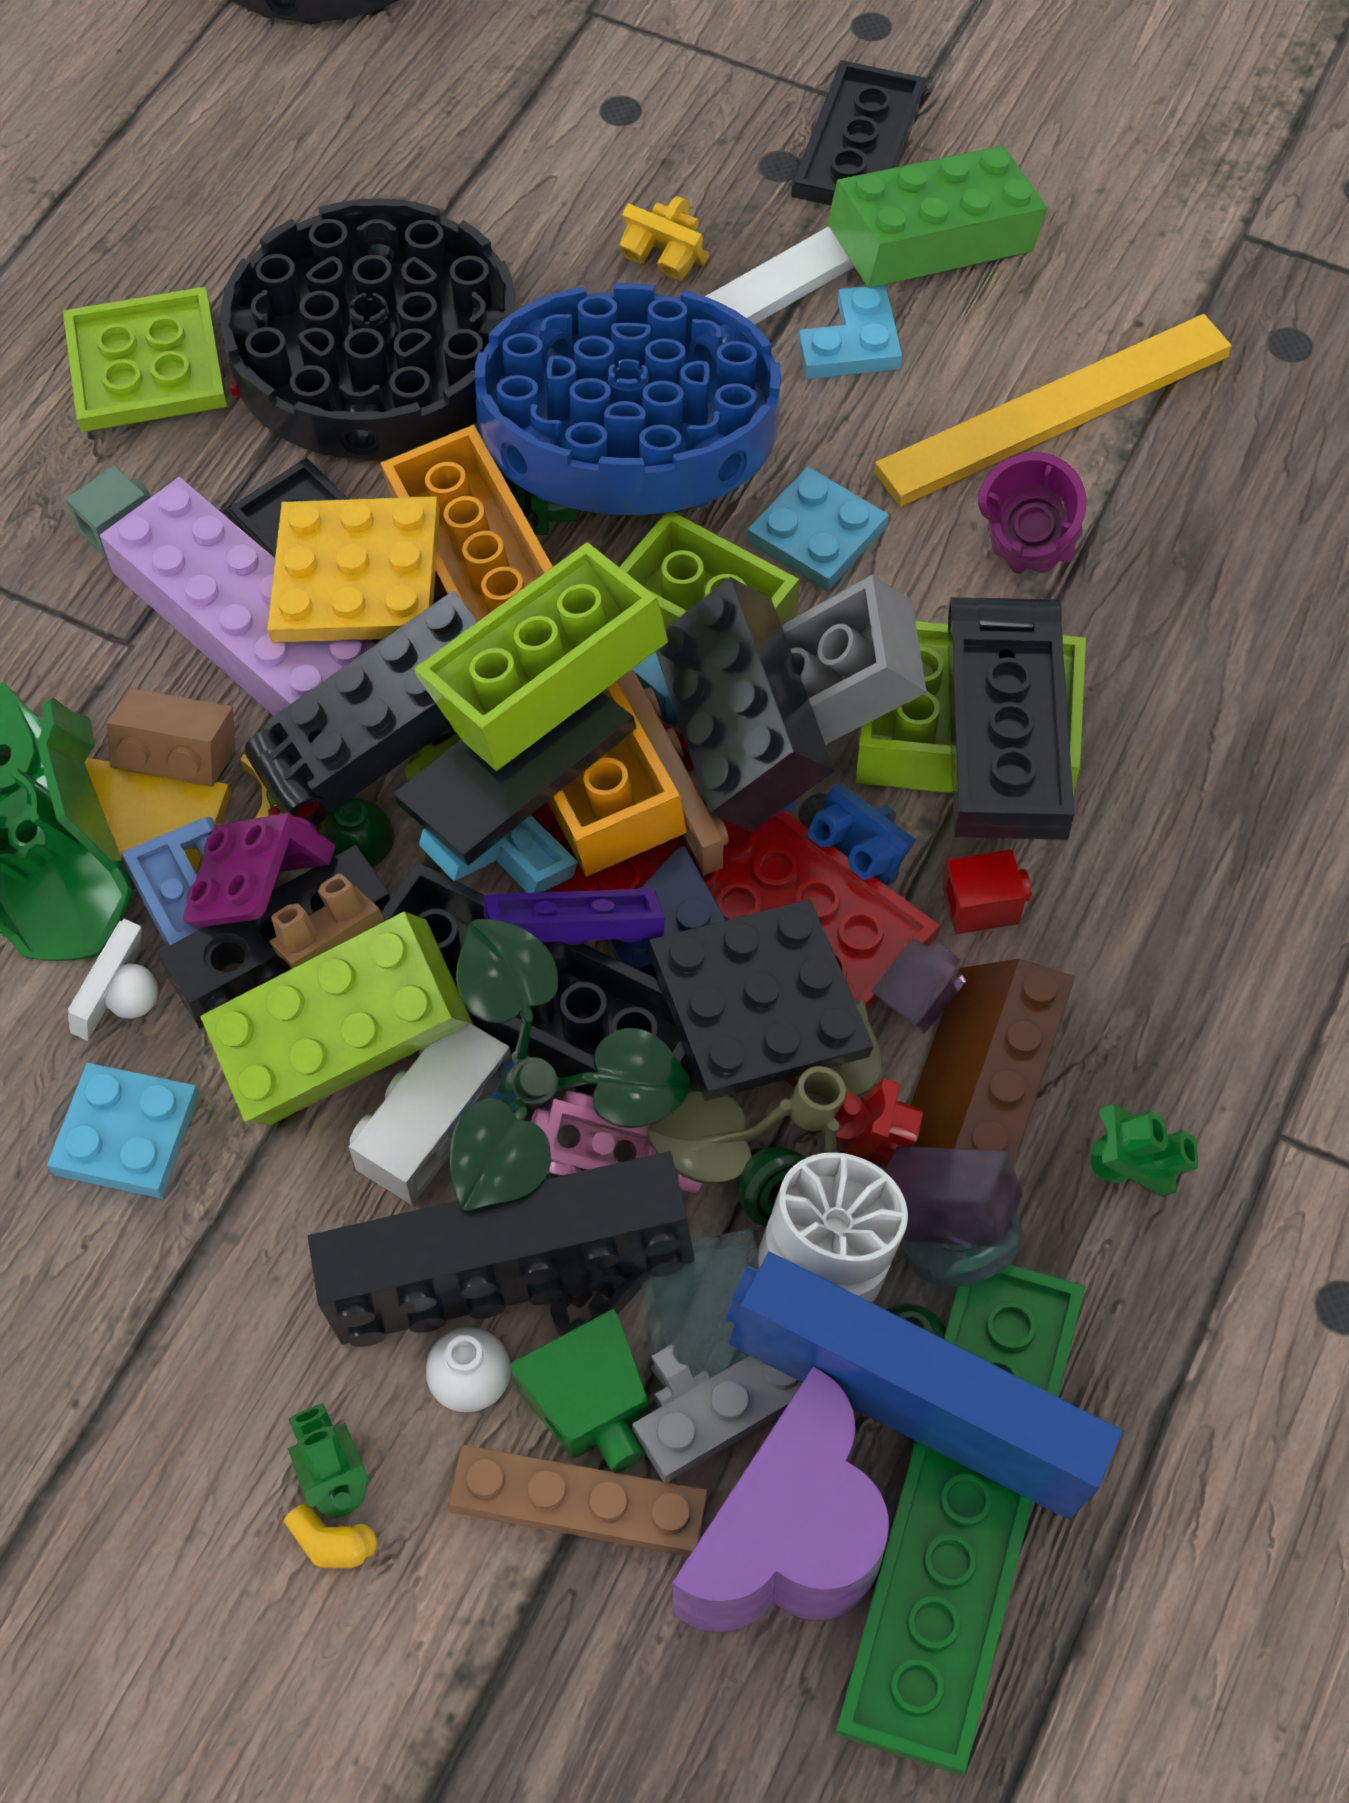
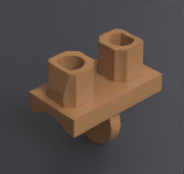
[270,874,385,969]

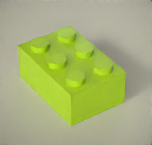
[620,511,799,629]

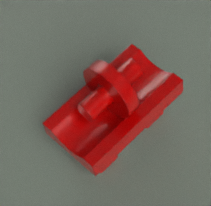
[821,1078,923,1167]

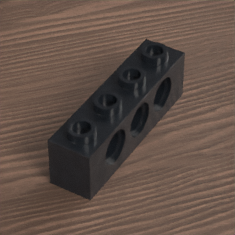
[157,845,390,1029]

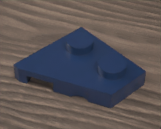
[606,846,726,975]

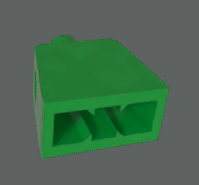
[510,1309,649,1472]

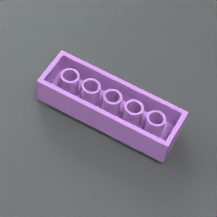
[100,477,376,716]

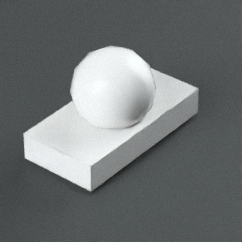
[68,919,159,1041]

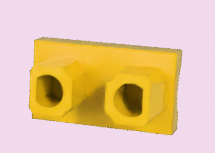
[619,196,710,281]

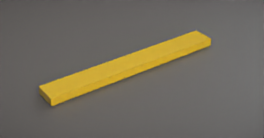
[874,314,1232,507]

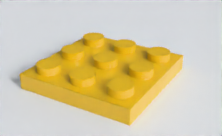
[267,496,440,643]

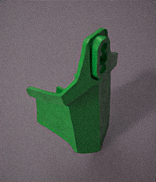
[0,683,133,961]

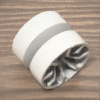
[758,1153,908,1303]

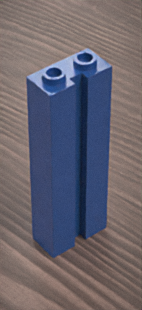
[725,1251,1123,1520]

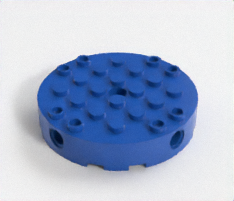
[475,283,781,515]

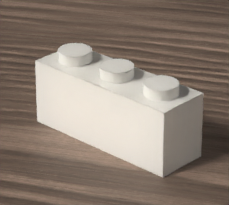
[349,1024,512,1205]

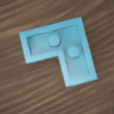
[798,284,902,379]
[419,815,578,893]

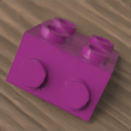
[183,813,336,928]

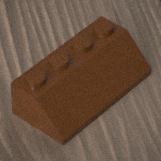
[890,959,1075,1205]

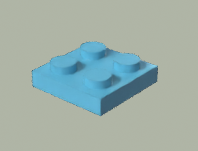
[747,466,889,591]
[47,1062,200,1199]

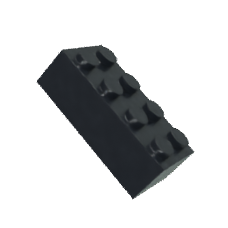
[656,577,835,832]

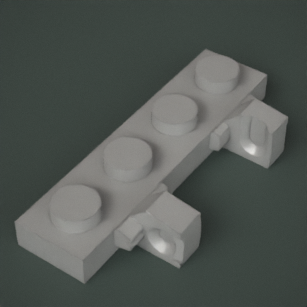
[632,1344,802,1484]

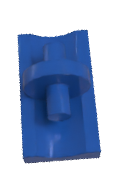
[807,783,916,886]

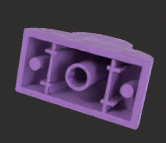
[672,1366,889,1632]

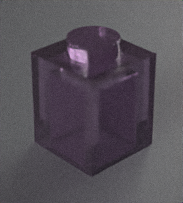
[871,937,966,1035]

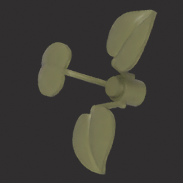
[647,999,907,1265]

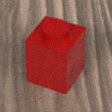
[942,849,1032,935]

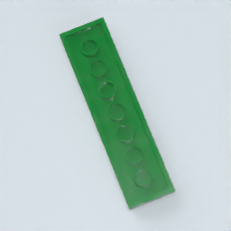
[835,1252,1086,1777]

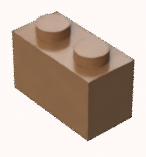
[106,688,235,786]

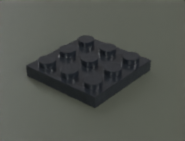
[647,899,874,1101]

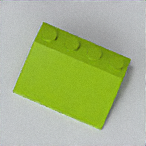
[855,621,1086,795]

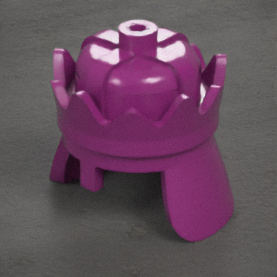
[978,452,1087,573]

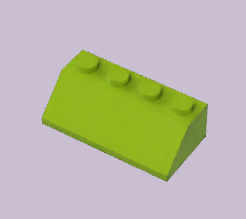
[414,542,668,771]

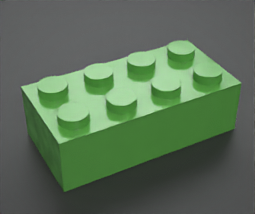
[827,145,1047,288]

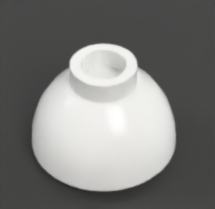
[426,1327,511,1412]

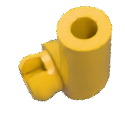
[283,1502,377,1568]

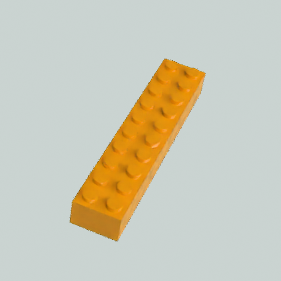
[380,425,687,877]

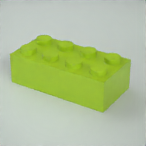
[200,911,472,1125]

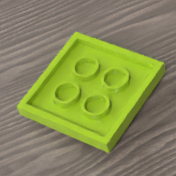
[63,286,227,432]

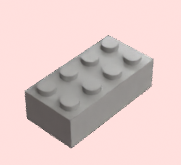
[781,574,927,745]

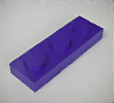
[484,889,665,945]

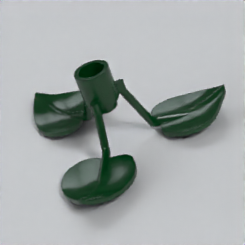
[450,919,691,1211]

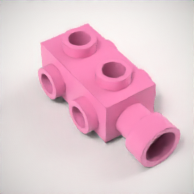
[531,1091,702,1194]

